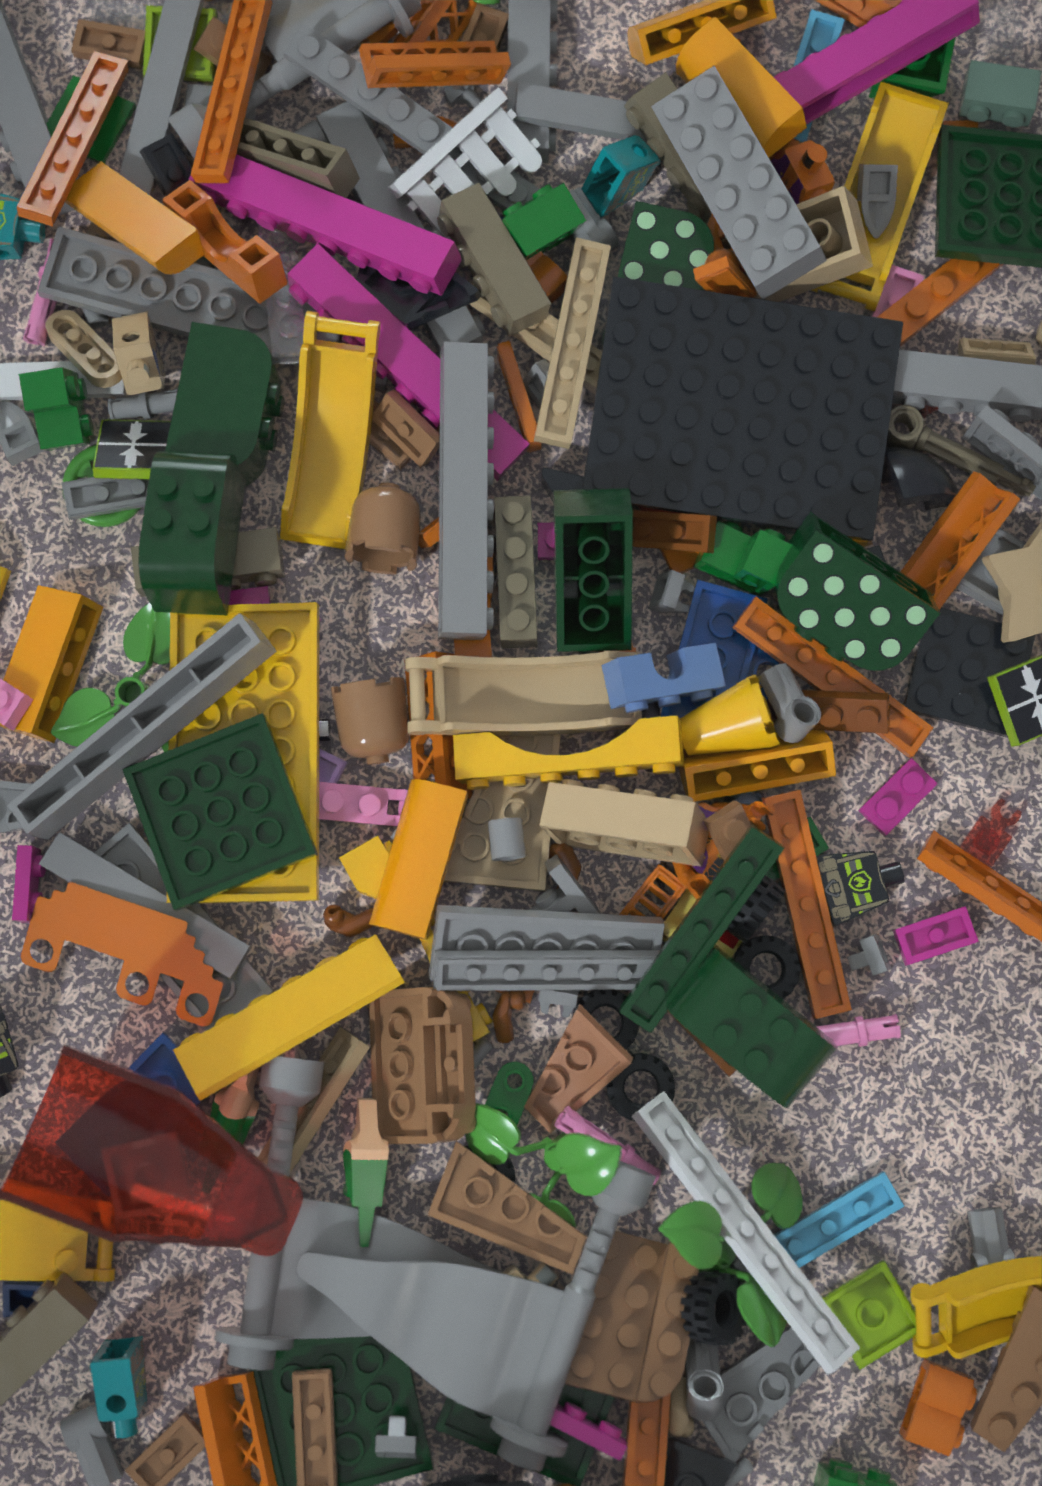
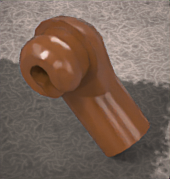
[549,843,582,890]
[323,904,374,937]
[492,990,525,1043]

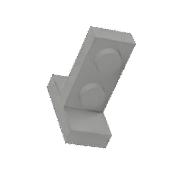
[529,854,601,914]

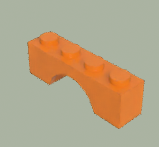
[162,180,288,304]

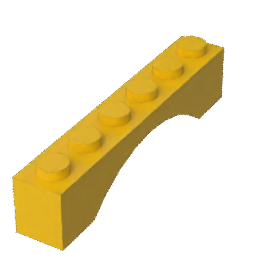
[453,715,684,790]
[339,835,493,1043]

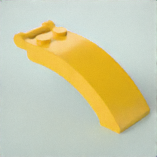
[810,82,949,312]
[280,311,381,549]
[0,1198,115,1282]
[911,1256,1042,1359]

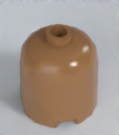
[344,482,421,575]
[330,677,409,765]

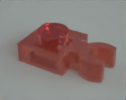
[959,799,1022,868]

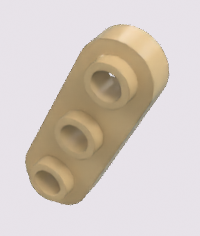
[46,310,122,388]

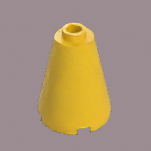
[680,674,780,756]

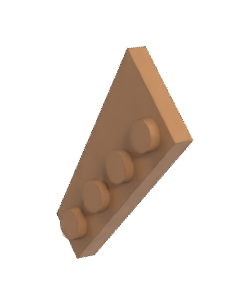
[427,1141,587,1275]
[970,1285,1042,1452]

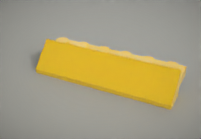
[173,934,405,1101]

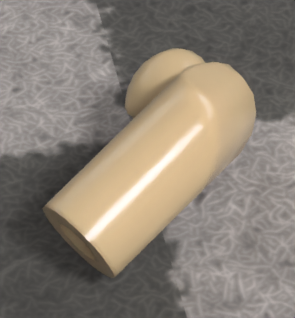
[668,1377,695,1438]

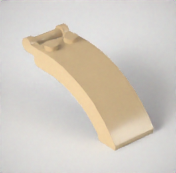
[405,651,642,736]

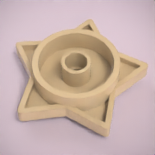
[982,521,1042,643]

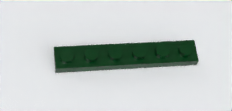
[619,824,784,1033]

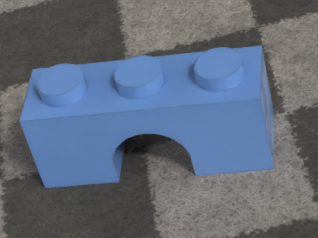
[601,643,726,713]

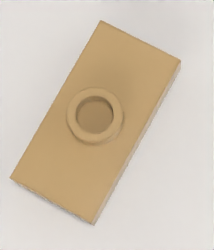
[958,338,1036,365]

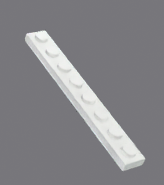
[632,1091,860,1375]

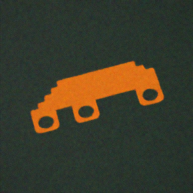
[21,882,223,1027]

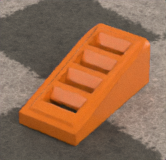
[619,864,687,919]

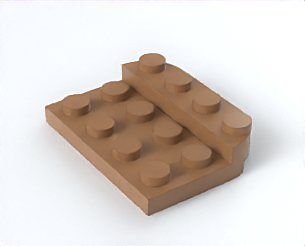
[369,987,476,1144]
[565,1231,699,1403]

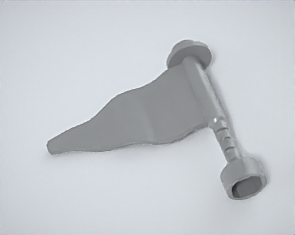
[167,0,422,159]
[214,1056,502,1370]
[297,1161,656,1472]

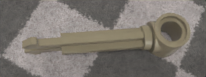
[886,405,1036,497]

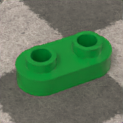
[485,1062,534,1125]

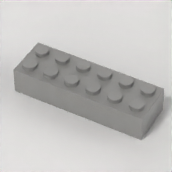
[651,65,827,300]

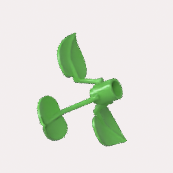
[51,603,170,752]
[465,1103,622,1228]
[658,1163,803,1347]

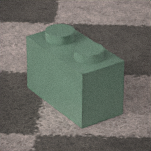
[958,60,1042,128]

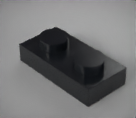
[139,133,192,197]

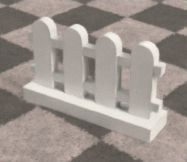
[388,87,542,240]

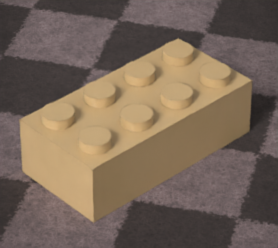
[721,186,873,302]
[539,779,709,867]

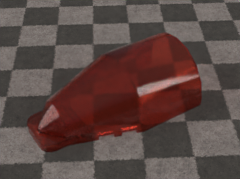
[0,1044,303,1257]

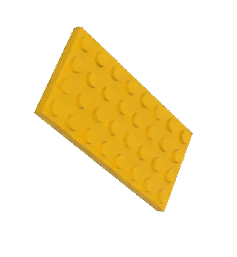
[167,602,319,903]

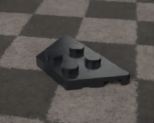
[356,266,481,330]

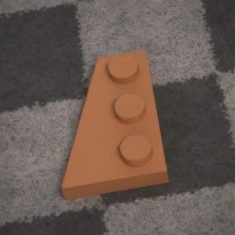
[524,1003,633,1134]

